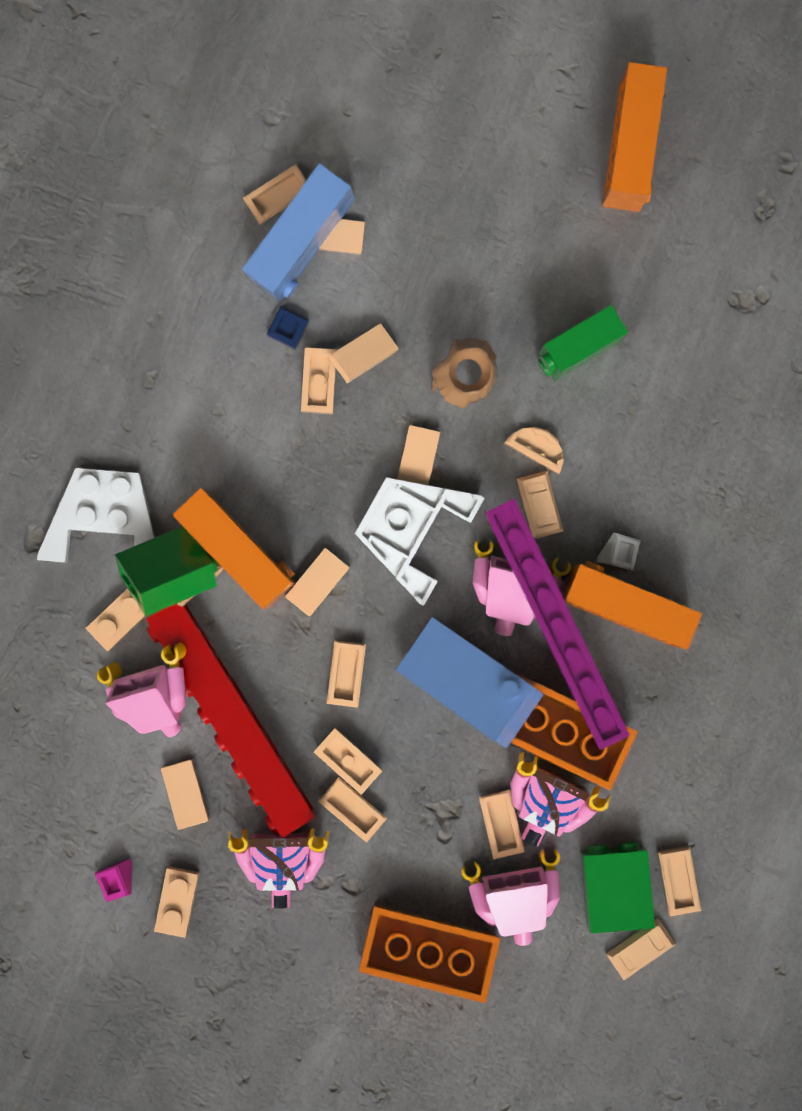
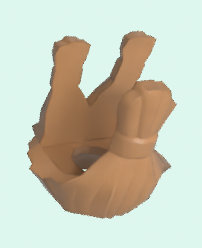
[431,338,498,408]

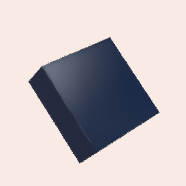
[266,306,309,350]

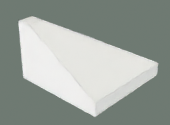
[596,533,641,571]

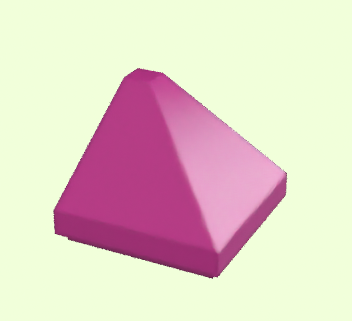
[95,858,132,902]

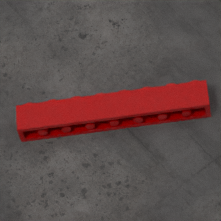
[146,604,317,838]

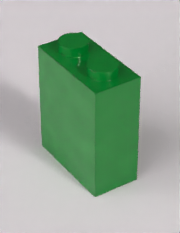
[537,305,628,381]
[114,526,218,617]
[580,841,655,934]

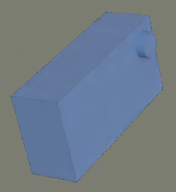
[242,163,355,302]
[396,617,544,748]

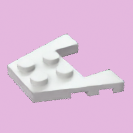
[37,468,156,563]
[355,477,485,606]

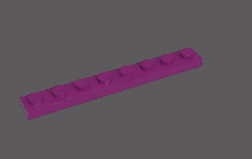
[484,498,630,750]

